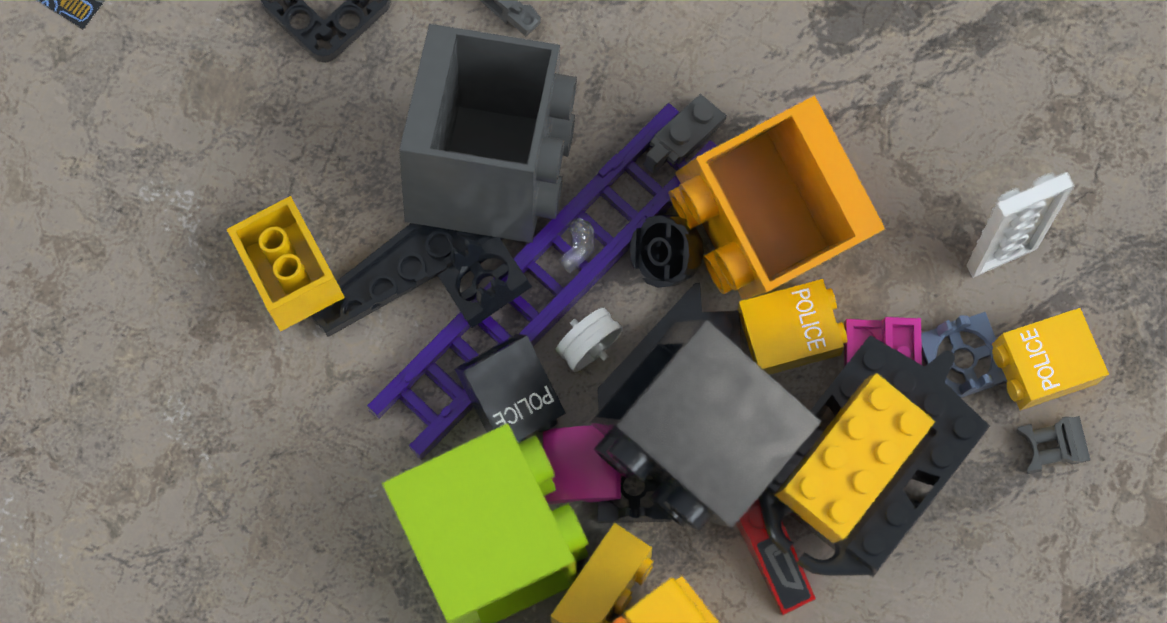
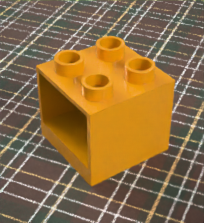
[669,95,885,300]

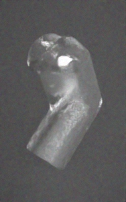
[558,218,594,273]

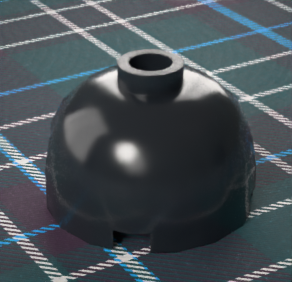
[630,214,704,288]

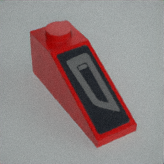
[736,498,816,616]

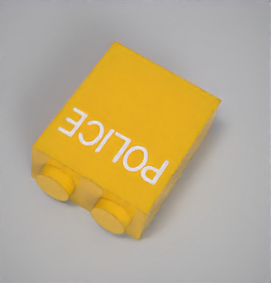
[737,279,847,375]
[992,308,1109,411]

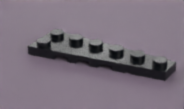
[310,223,504,337]

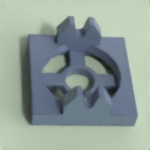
[921,312,1007,398]

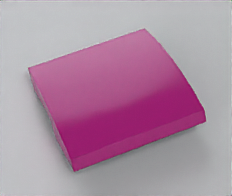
[844,317,922,367]
[543,425,621,504]

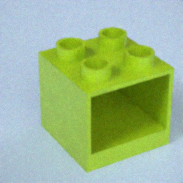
[382,423,589,623]

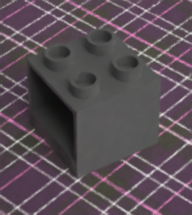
[399,24,577,243]

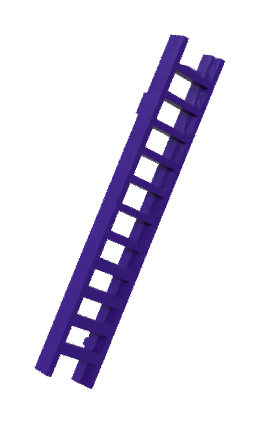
[367,103,717,460]

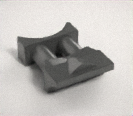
[1017,416,1090,474]

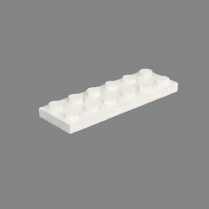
[966,172,1074,278]

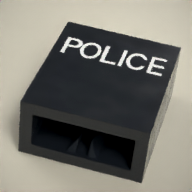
[454,334,566,443]

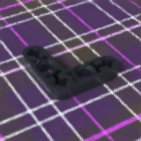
[260,0,391,63]

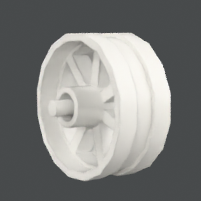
[556,308,623,372]

